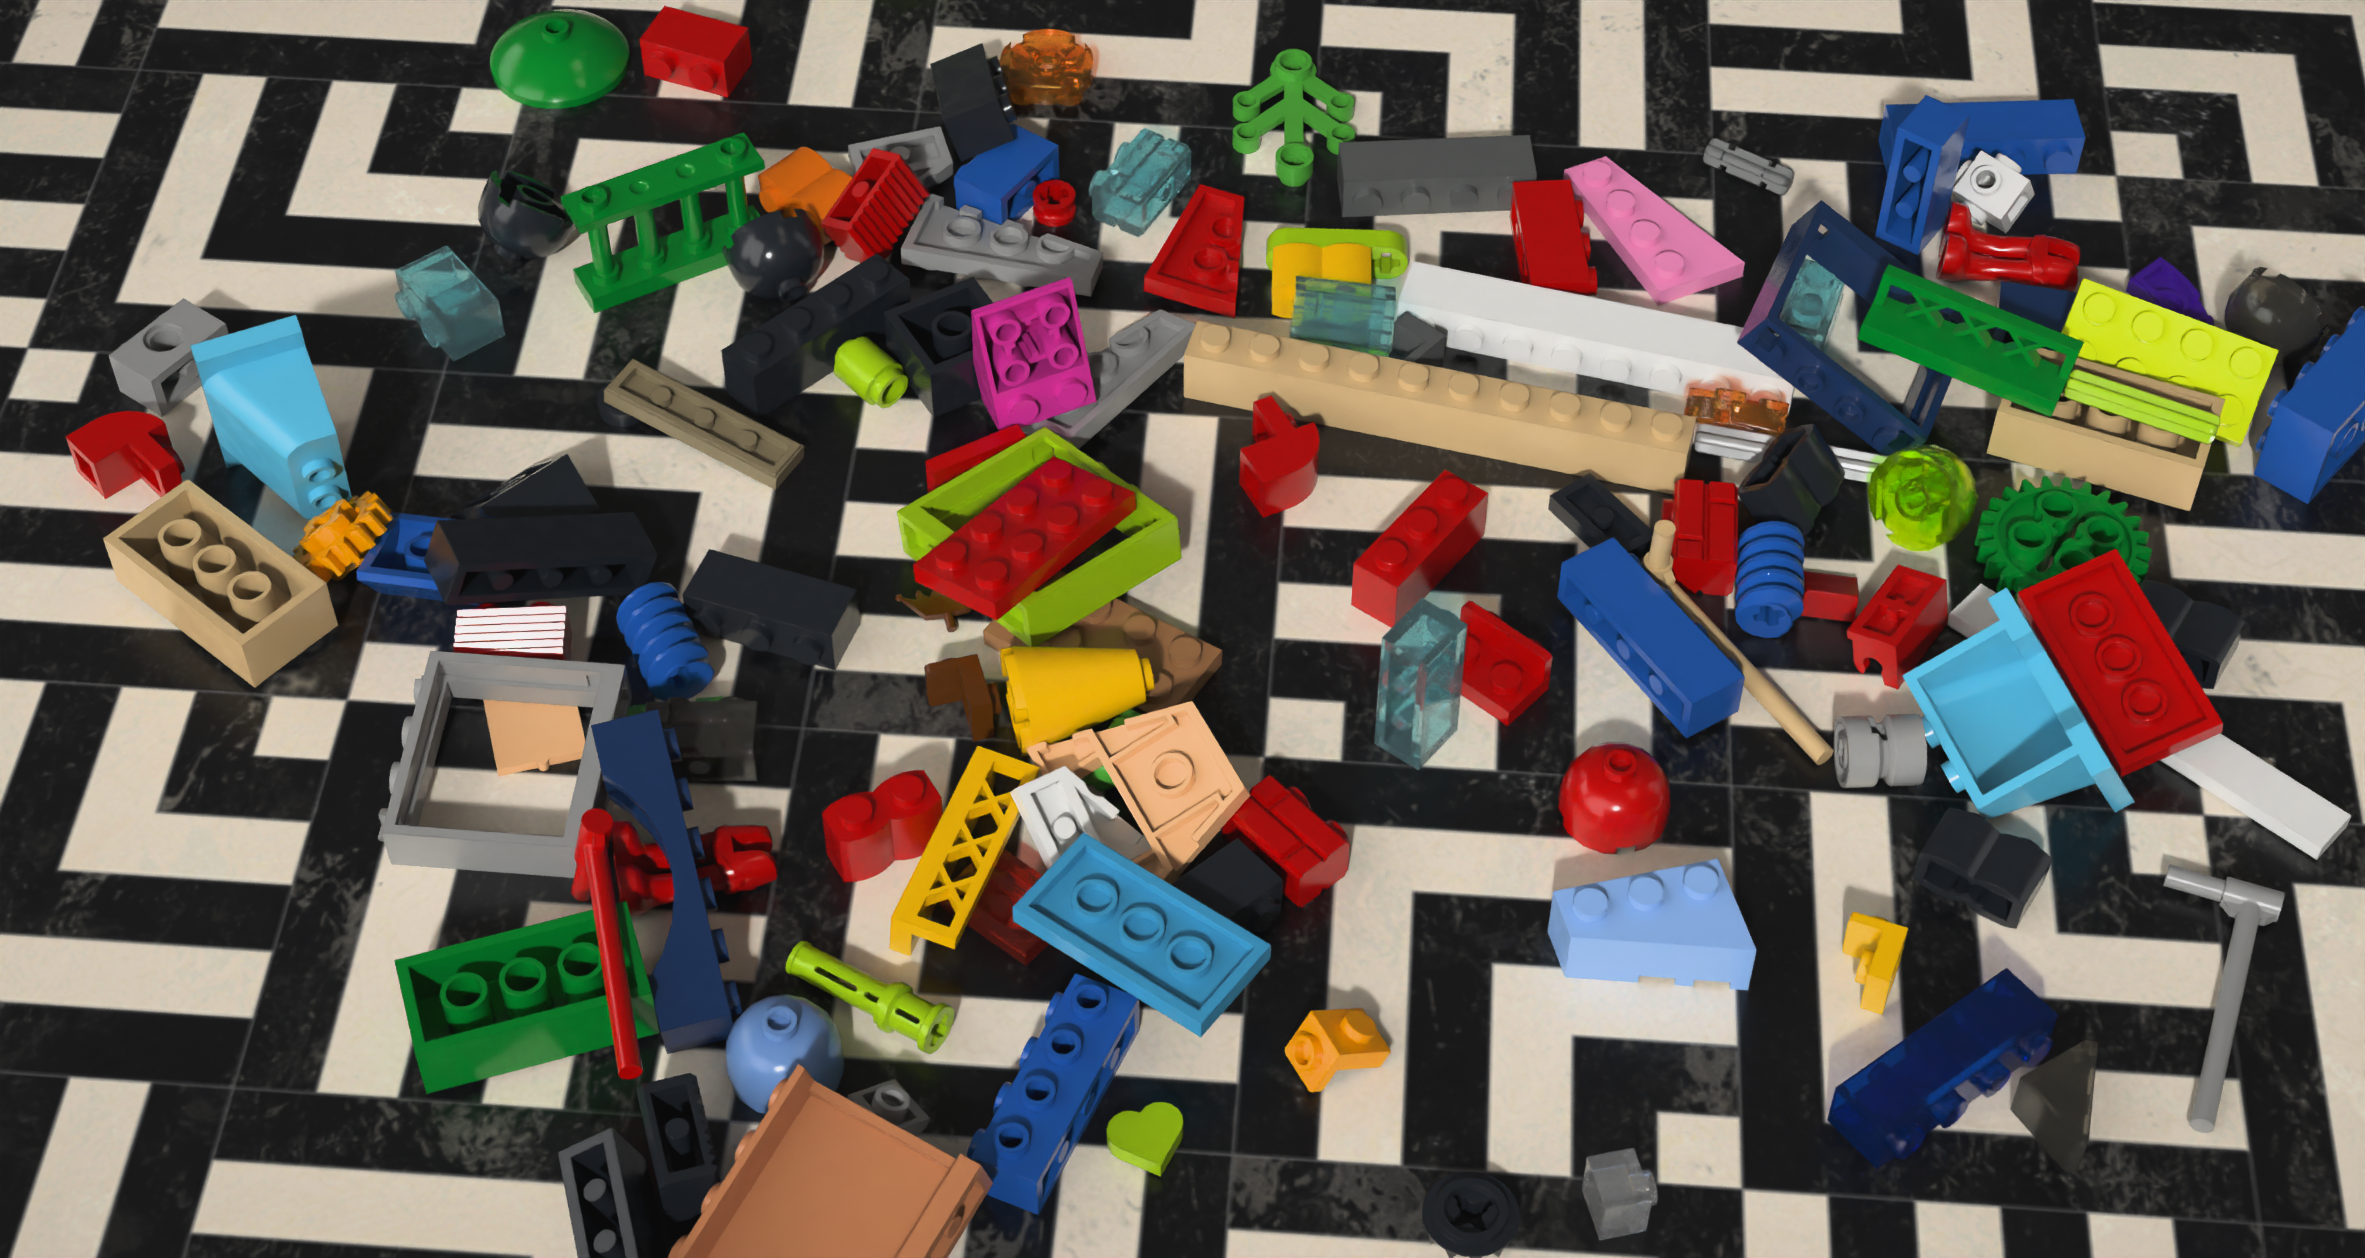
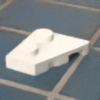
[1010,766,1151,870]

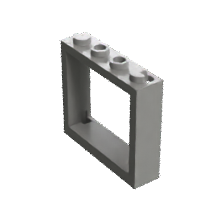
[378,651,632,878]

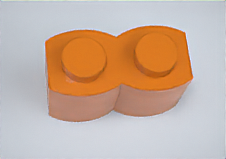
[758,147,852,245]

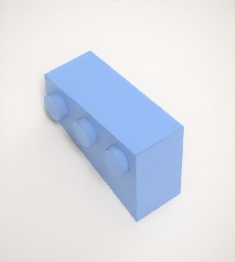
[1548,859,1757,990]

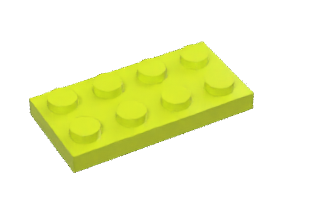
[2054,278,2279,447]

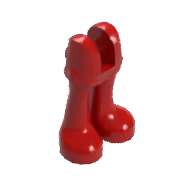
[1936,201,2081,291]
[611,820,778,917]

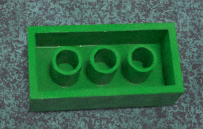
[394,901,660,1094]

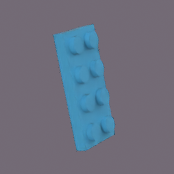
[1012,832,1271,1037]

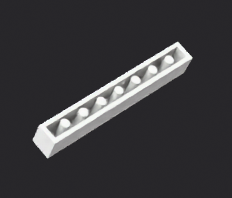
[1397,261,1795,417]

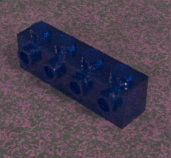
[1827,968,2058,1169]

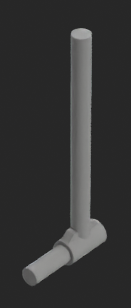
[2163,864,2285,1133]

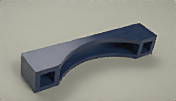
[591,709,743,1054]

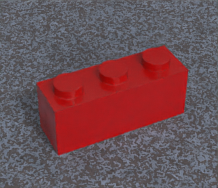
[1509,179,1597,296]
[1351,470,1489,629]

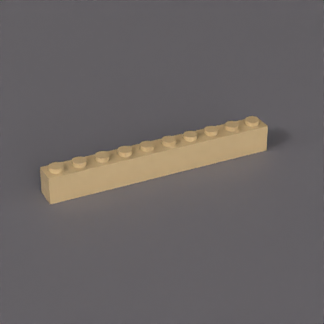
[1184,320,1697,494]

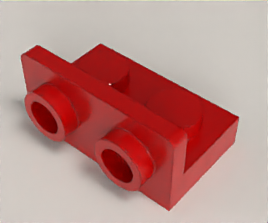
[1424,600,1552,726]

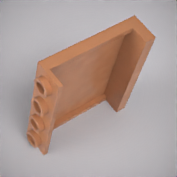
[668,1065,993,1258]

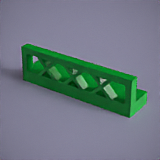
[1857,264,2084,417]

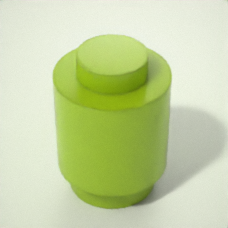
[834,337,908,408]

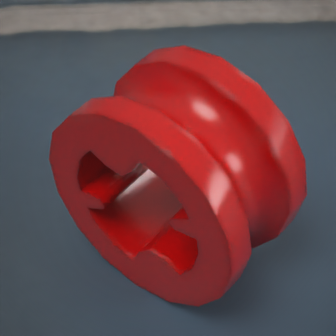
[1032,180,1076,227]

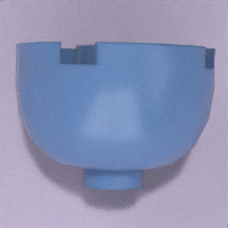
[725,994,845,1114]

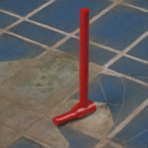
[571,808,643,1080]

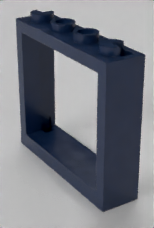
[1737,200,1966,461]

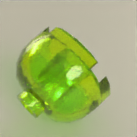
[1868,445,1977,551]

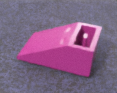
[971,277,1097,431]

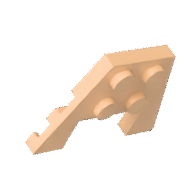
[1026,701,1250,884]

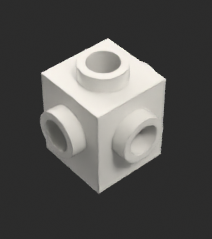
[1953,150,2035,233]

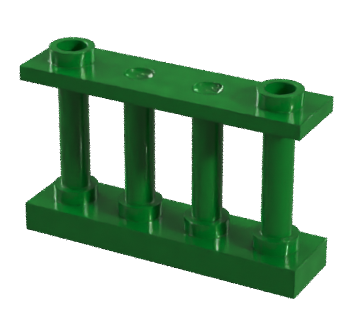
[560,132,765,313]

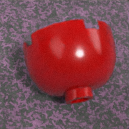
[1558,742,1670,854]

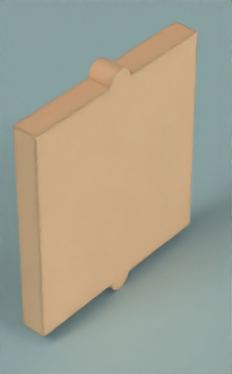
[483,700,585,776]

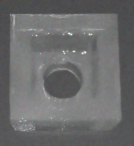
[1582,1148,1658,1240]

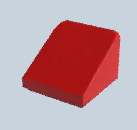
[1800,571,1859,622]

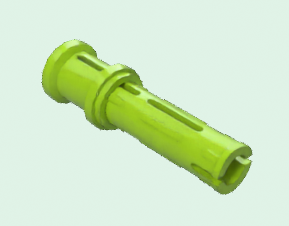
[786,940,954,1054]

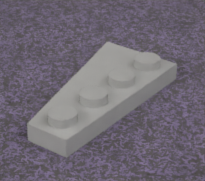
[901,193,1103,297]
[1021,309,1195,449]

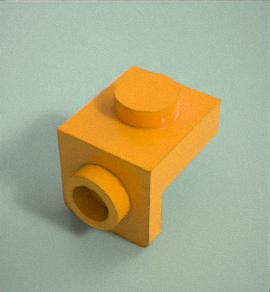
[1285,1008,1391,1092]

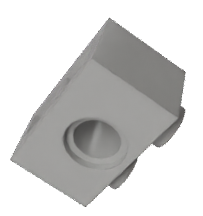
[109,298,229,417]

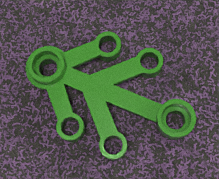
[1232,49,1355,187]

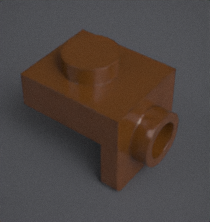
[924,654,1001,742]

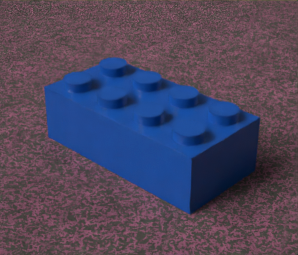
[2254,306,2365,504]

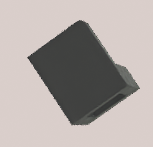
[1385,312,1446,368]

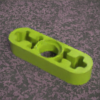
[1266,227,1408,279]

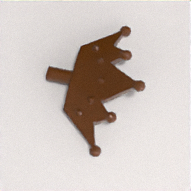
[895,590,972,632]

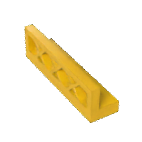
[889,746,1040,956]

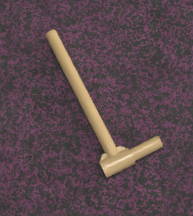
[1643,520,1834,765]

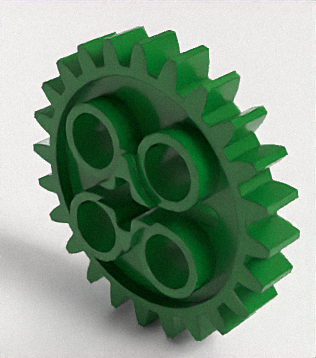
[1974,476,2152,605]

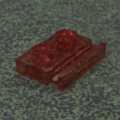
[940,849,1049,966]

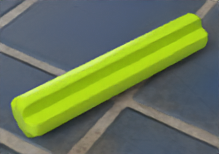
[2064,369,2221,445]

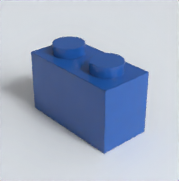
[954,123,1060,225]

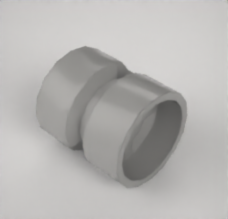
[1833,713,1927,788]

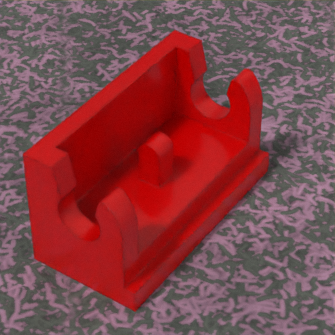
[1847,564,1948,689]

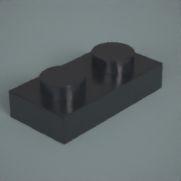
[1548,473,1653,559]

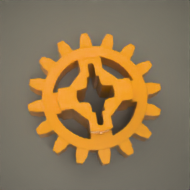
[292,491,393,583]

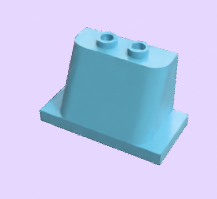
[190,315,352,520]
[1902,588,2135,820]

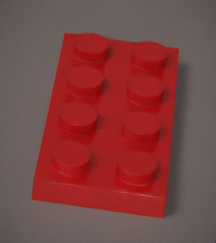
[913,456,1136,621]
[2017,549,2223,777]

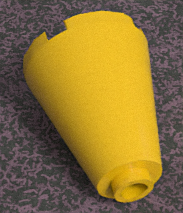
[999,646,1154,756]

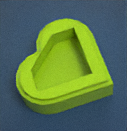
[1106,1102,1184,1177]

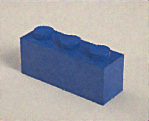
[1875,95,1970,256]

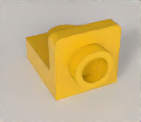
[1842,912,1908,1015]

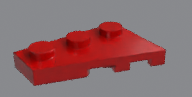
[1144,184,1244,319]

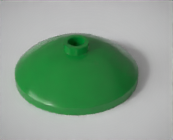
[490,9,630,109]

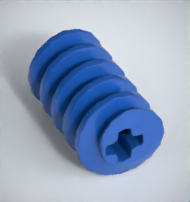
[1735,521,1805,638]
[616,582,715,702]

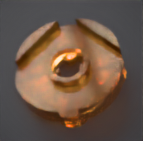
[1000,29,1094,106]
[1683,387,1789,436]

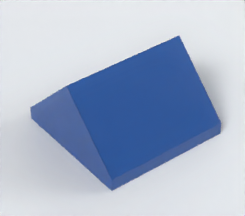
[356,512,483,606]

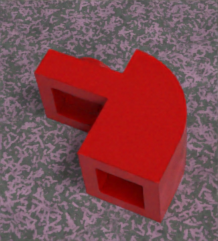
[1239,395,1320,518]
[65,411,185,499]

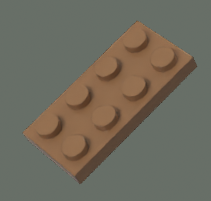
[983,571,1222,715]

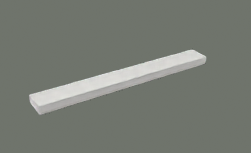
[1947,584,2351,860]

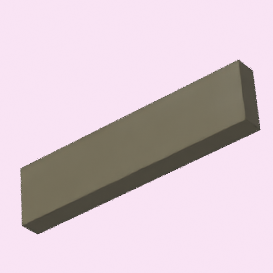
[604,359,804,490]

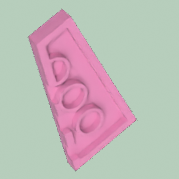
[1563,156,1745,305]

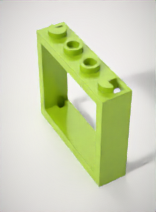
[897,427,1182,647]

